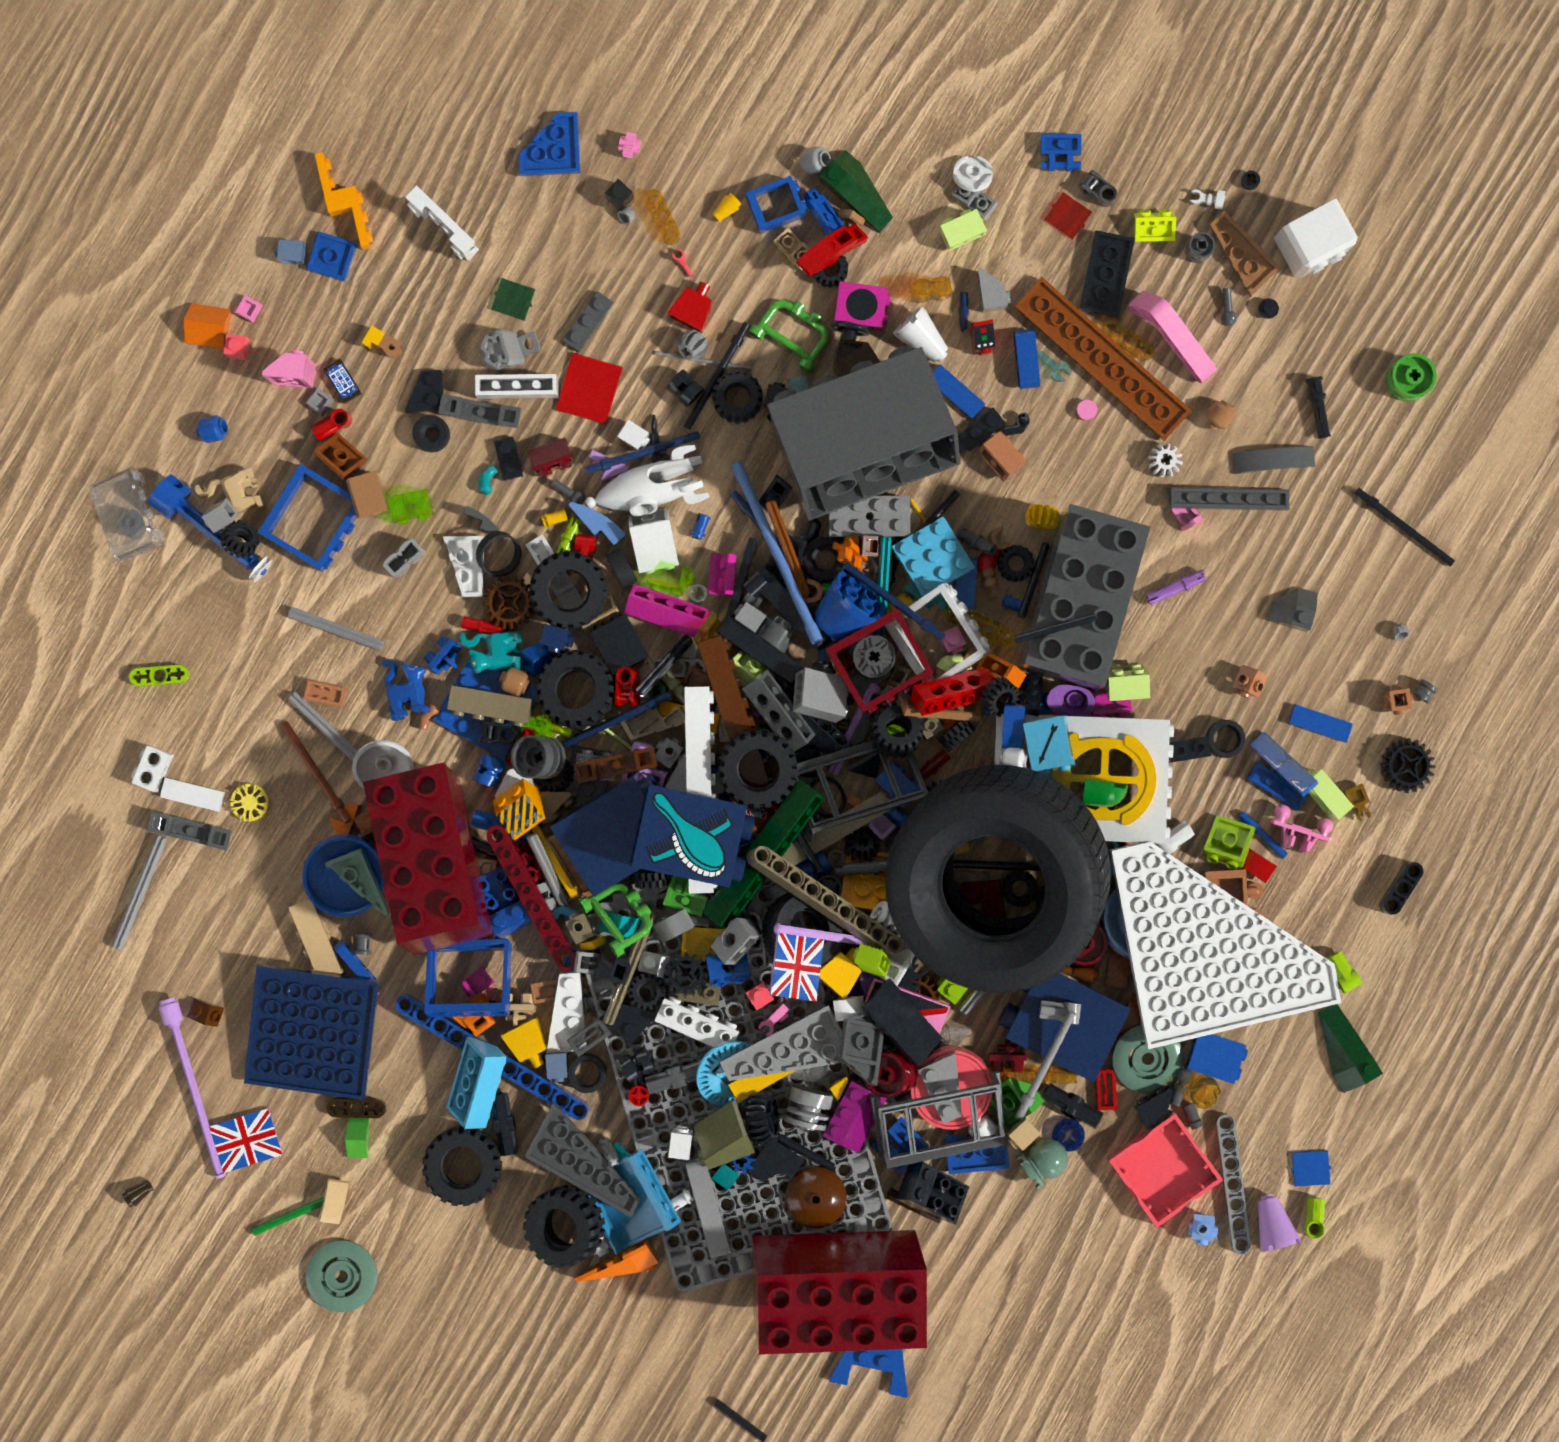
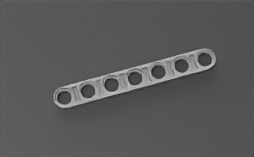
[1215,1113,1251,1255]

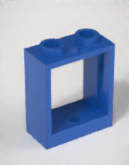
[746,176,807,234]

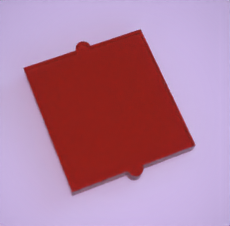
[1044,192,1092,239]

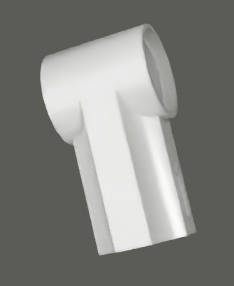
[1153,821,1195,854]

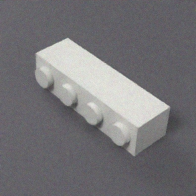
[475,374,559,399]

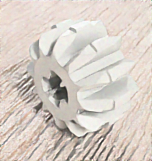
[1148,443,1183,478]

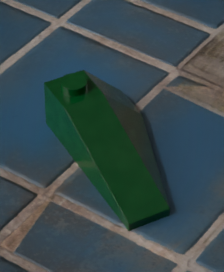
[819,150,893,233]
[1318,1004,1383,1093]

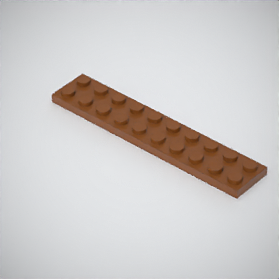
[1014,276,1192,441]

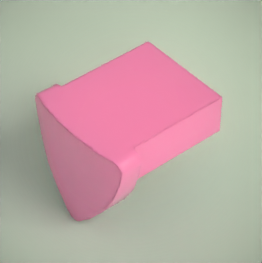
[1170,509,1203,531]

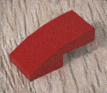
[1242,848,1277,883]

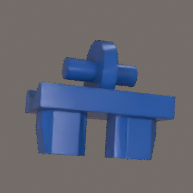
[424,636,462,675]

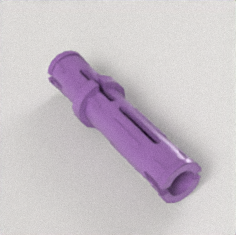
[1146,569,1207,606]

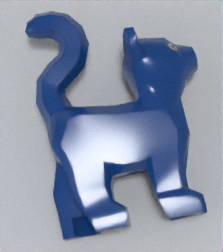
[382,659,430,721]

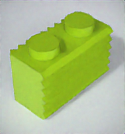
[853,943,891,978]

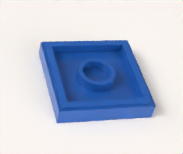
[306,231,357,282]

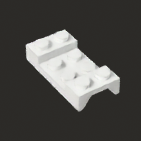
[406,185,479,261]

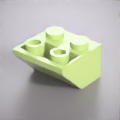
[1105,662,1150,701]

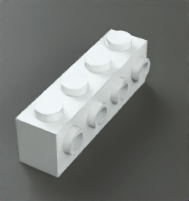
[655,996,740,1047]

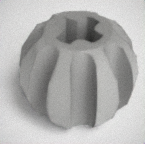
[677,330,707,360]

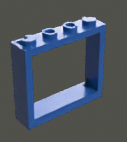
[258,464,357,572]
[424,936,512,1017]

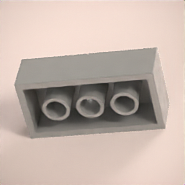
[829,496,910,539]

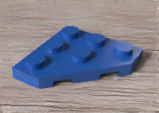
[519,112,581,176]

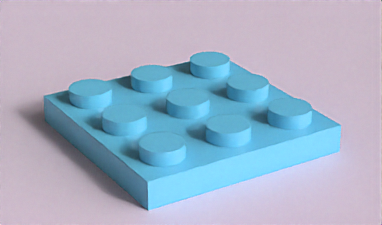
[891,516,975,598]

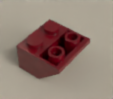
[527,438,575,478]

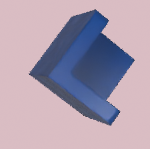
[521,642,552,676]

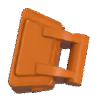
[452,992,496,1037]

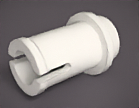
[670,1189,695,1211]

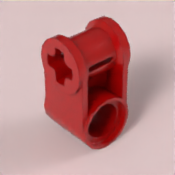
[614,667,640,706]

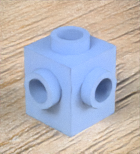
[1188,1214,1218,1246]

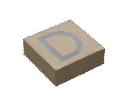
[477,858,498,876]

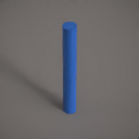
[1238,811,1288,859]

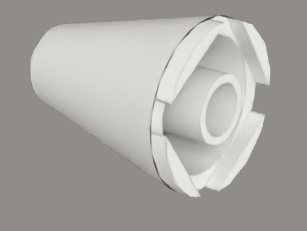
[893,306,948,362]

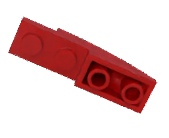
[796,224,869,277]

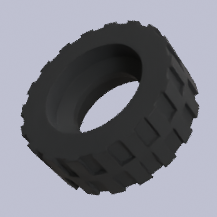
[803,537,846,582]

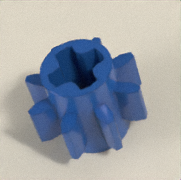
[730,1155,756,1174]

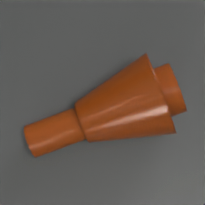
[1061,964,1099,984]

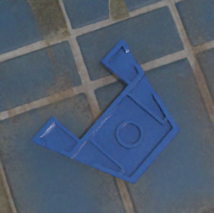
[829,1349,908,1398]

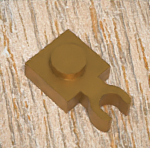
[1343,783,1371,821]

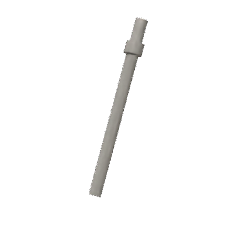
[1016,1010,1076,1119]

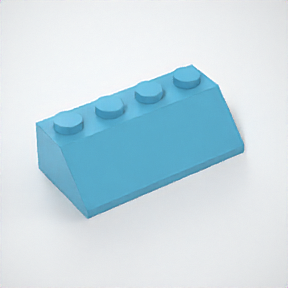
[446,1037,507,1129]

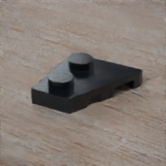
[405,370,444,414]

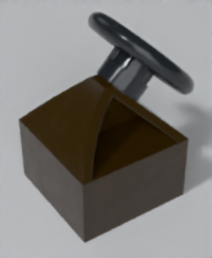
[831,320,880,378]

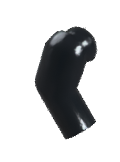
[1004,412,1030,436]

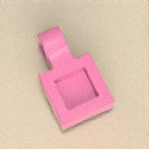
[758,1003,789,1037]

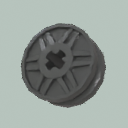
[853,635,895,678]

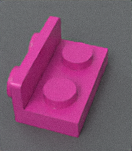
[708,554,736,596]
[1090,690,1133,718]

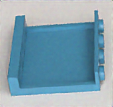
[580,1149,681,1255]

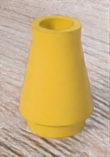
[712,193,742,222]

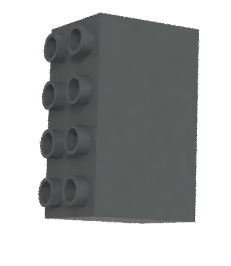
[767,346,961,521]
[1017,504,1150,691]

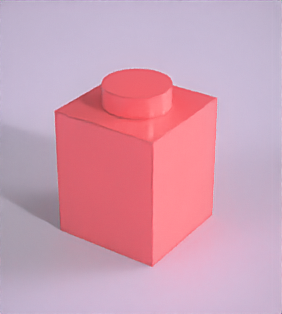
[223,334,251,360]
[746,981,774,1010]

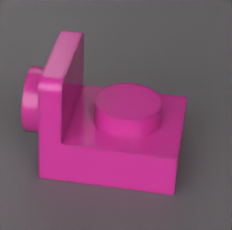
[461,966,495,997]

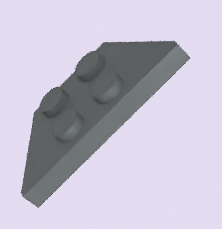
[839,1012,884,1086]

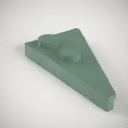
[325,848,390,916]

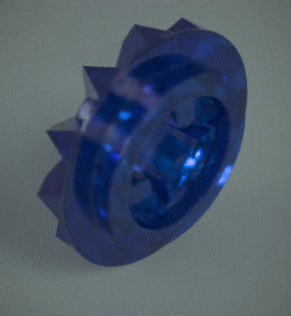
[1052,1119,1085,1152]

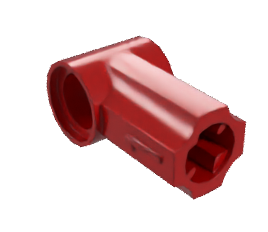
[311,409,352,442]
[574,534,597,574]

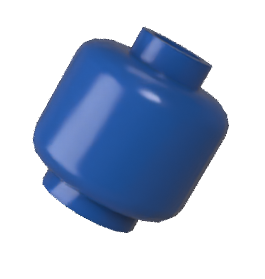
[196,415,228,443]

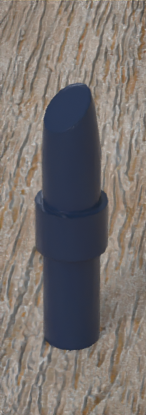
[959,292,969,332]

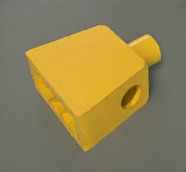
[819,947,861,999]
[501,1017,547,1069]

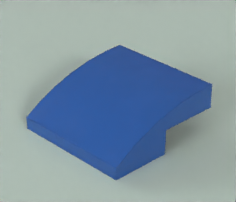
[871,1117,929,1175]

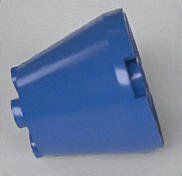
[815,571,885,643]

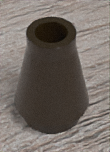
[122,1180,154,1208]

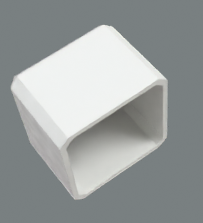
[1274,199,1357,278]

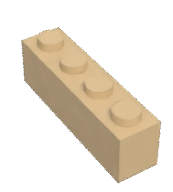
[288,899,345,975]

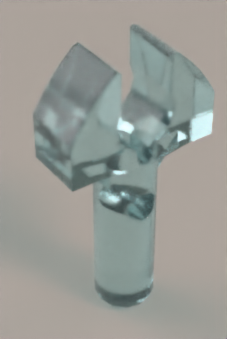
[1037,351,1071,382]

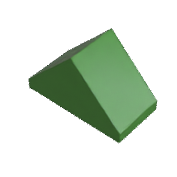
[345,1118,370,1158]

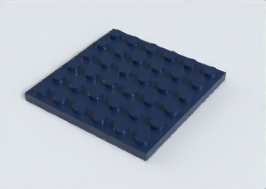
[244,964,379,1100]

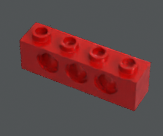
[911,667,995,716]

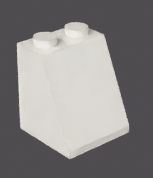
[628,508,679,574]

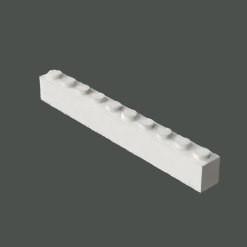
[684,687,718,893]

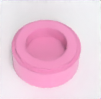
[1076,400,1097,421]

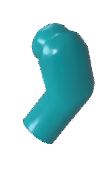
[478,464,498,495]

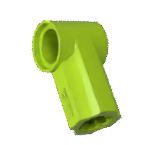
[1326,950,1363,994]
[1302,1197,1325,1239]

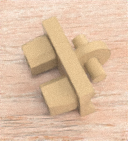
[500,994,536,1027]

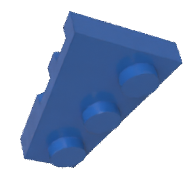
[944,1133,1010,1174]

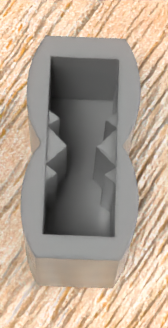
[383,539,426,578]

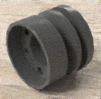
[511,735,566,779]

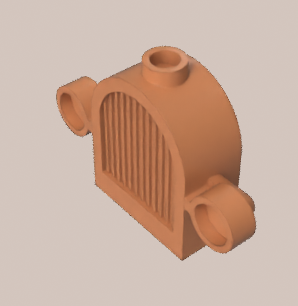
[1202,869,1263,905]

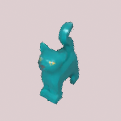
[459,632,522,674]

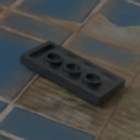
[1079,230,1135,318]

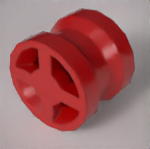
[629,1084,650,1106]

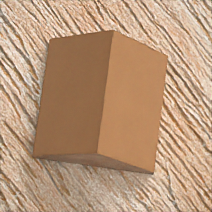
[346,471,391,519]

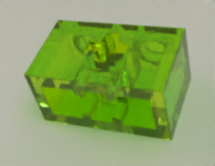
[387,489,434,525]

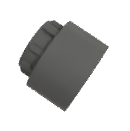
[756,614,796,653]

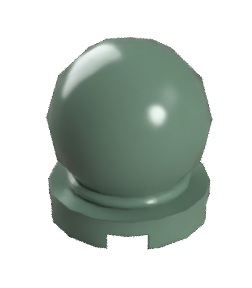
[1016,1138,1068,1190]

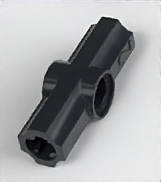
[1042,1083,1103,1129]
[492,1092,518,1156]

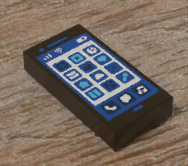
[323,359,362,404]

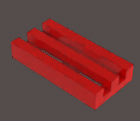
[1095,1068,1117,1110]

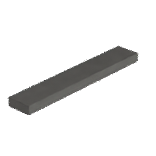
[1168,487,1290,511]

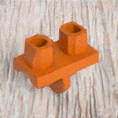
[833,534,868,570]

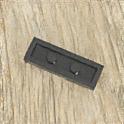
[563,291,614,353]

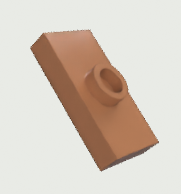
[303,679,348,708]

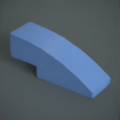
[568,502,627,547]

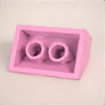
[262,350,316,389]

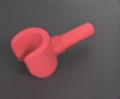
[672,249,693,277]

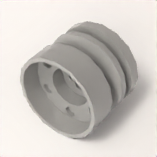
[784,1086,833,1131]

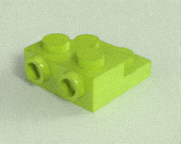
[1203,815,1256,870]

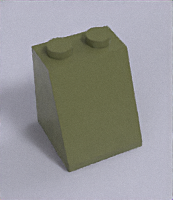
[693,1100,755,1169]

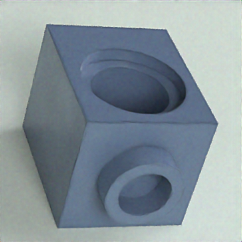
[274,239,306,265]
[545,1052,568,1082]

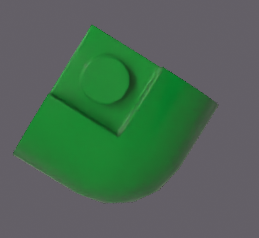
[1083,779,1128,807]

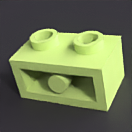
[939,209,987,251]

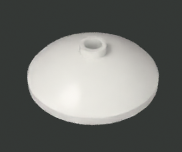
[352,740,414,789]

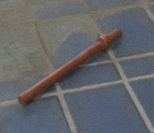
[281,721,352,824]

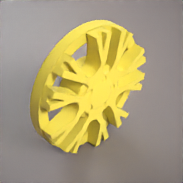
[230,784,269,821]

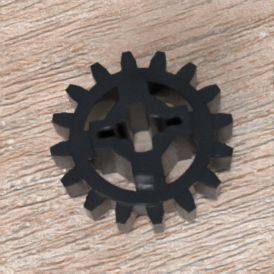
[663,952,708,998]

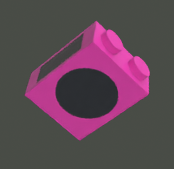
[835,281,891,331]

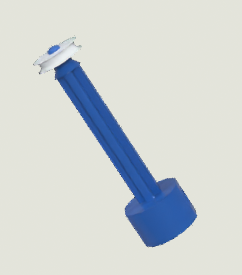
[148,474,273,583]

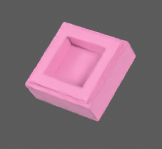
[235,295,263,323]

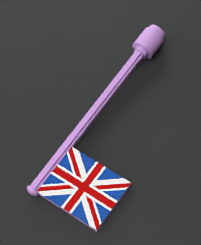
[769,923,909,1001]
[158,997,283,1179]

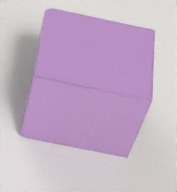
[867,814,896,841]

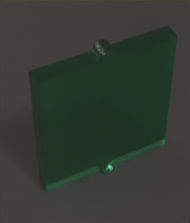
[491,278,535,321]

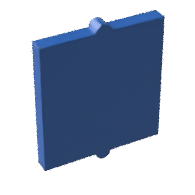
[1291,1150,1331,1187]

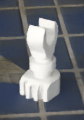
[1189,189,1226,210]

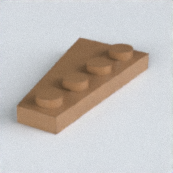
[1209,210,1280,297]

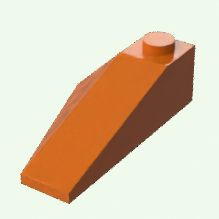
[574,1238,659,1282]

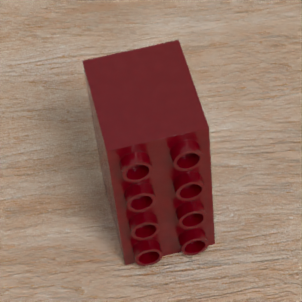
[363,762,493,955]
[752,1230,927,1355]

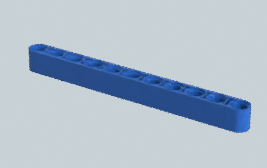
[395,994,589,1120]

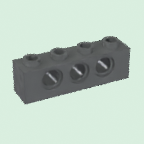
[742,670,815,751]

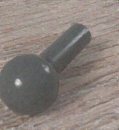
[1221,288,1237,326]
[550,478,586,505]

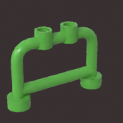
[748,300,829,374]
[578,883,652,958]

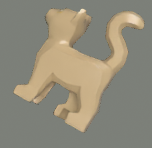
[194,468,264,513]

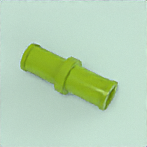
[556,517,583,553]

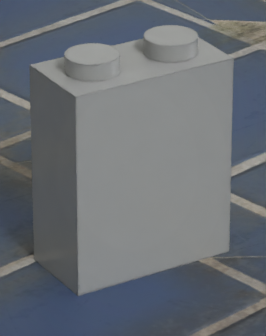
[793,667,849,723]

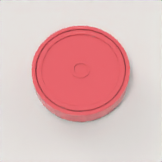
[910,1046,993,1130]

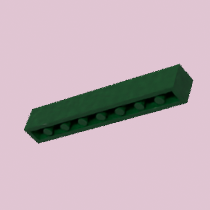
[703,780,825,929]

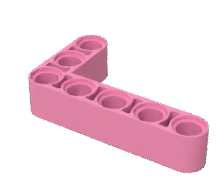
[1128,291,1217,383]

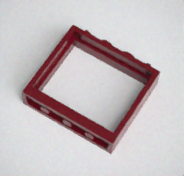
[826,608,934,715]

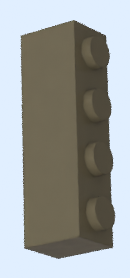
[447,685,533,727]

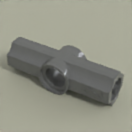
[645,1060,701,1094]

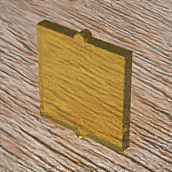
[693,611,720,648]

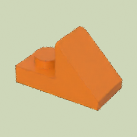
[329,803,361,835]

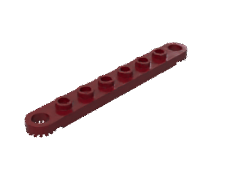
[486,825,576,971]

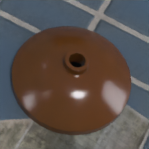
[785,1166,847,1228]

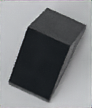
[759,475,793,509]

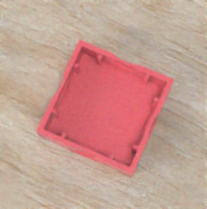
[1107,1111,1223,1228]

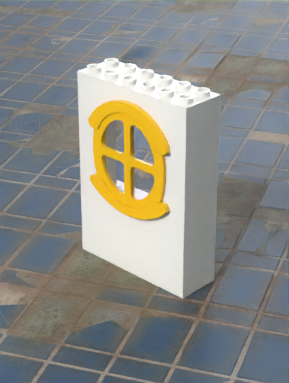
[995,714,1174,844]

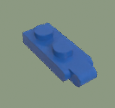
[804,188,844,236]

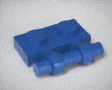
[1040,134,1081,171]

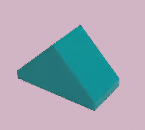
[599,910,642,937]

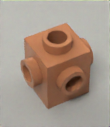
[1232,665,1268,699]
[1382,685,1413,715]

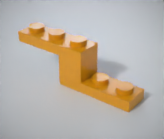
[315,152,373,250]

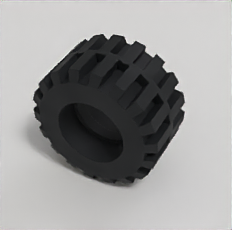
[712,370,763,424]
[870,703,924,759]

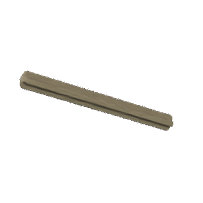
[603,909,657,1025]

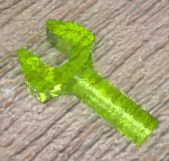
[533,715,572,737]

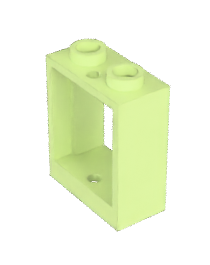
[1308,769,1354,820]

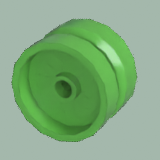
[1386,353,1437,402]

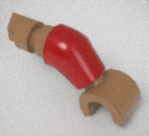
[977,527,1010,598]

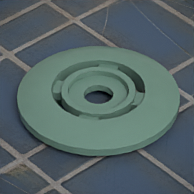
[1112,1024,1183,1093]
[306,1240,377,1312]

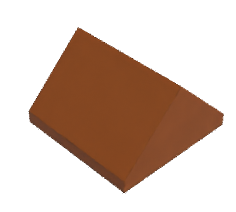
[313,433,368,481]

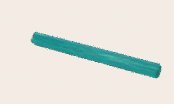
[873,536,892,657]

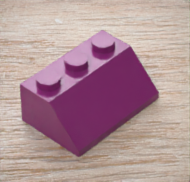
[822,1079,887,1153]

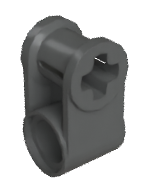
[1078,170,1117,207]

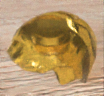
[1189,1075,1221,1109]

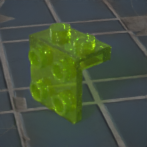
[646,565,696,597]

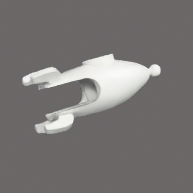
[585,445,710,517]

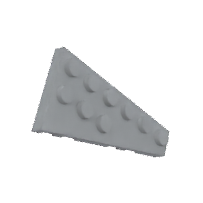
[719,1005,843,1081]

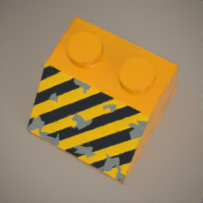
[493,778,545,840]

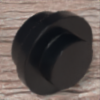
[1258,298,1279,319]

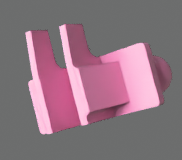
[1269,804,1333,854]

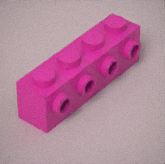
[624,583,711,640]

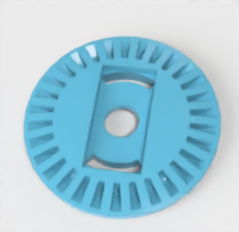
[696,1041,751,1107]

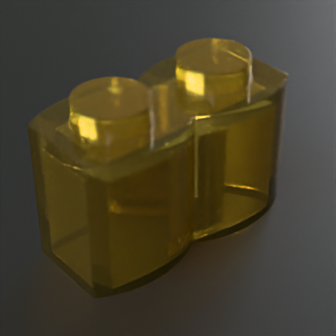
[909,276,952,303]

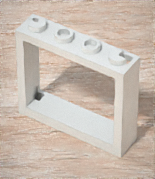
[885,583,991,682]

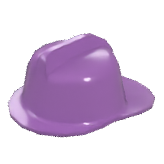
[1047,684,1095,717]

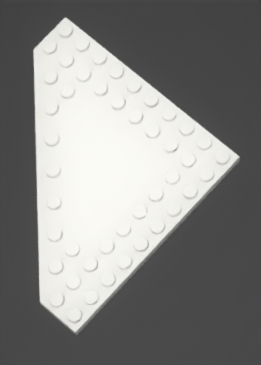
[1109,842,1341,1049]

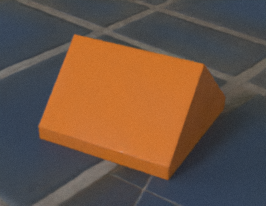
[184,303,232,349]

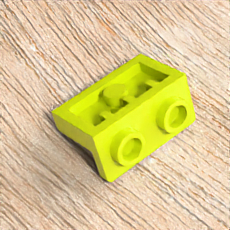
[1134,209,1176,242]

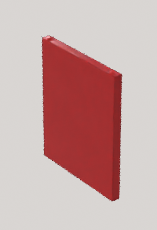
[556,353,623,425]

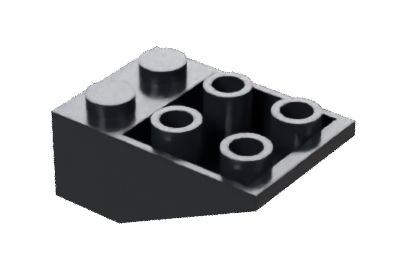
[896,1162,969,1225]

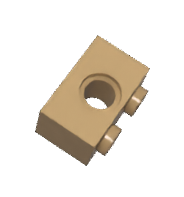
[1006,1117,1040,1151]

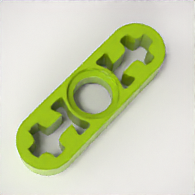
[129,665,190,687]

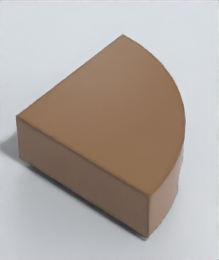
[837,208,866,226]

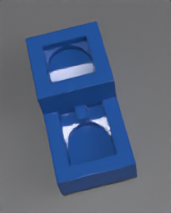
[1002,704,1026,749]

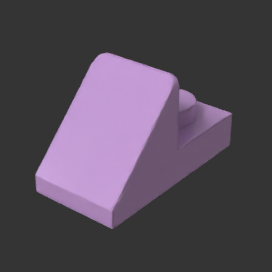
[589,450,630,483]

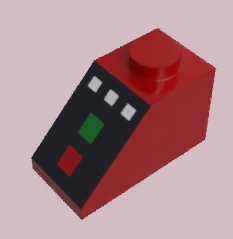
[970,319,995,356]

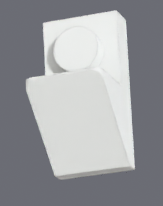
[638,950,677,979]

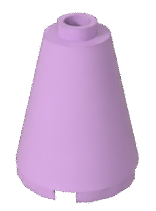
[1258,1194,1301,1253]

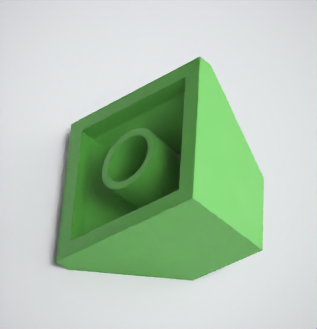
[990,1078,1045,1126]

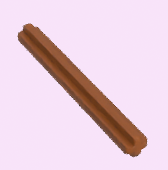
[765,500,810,597]

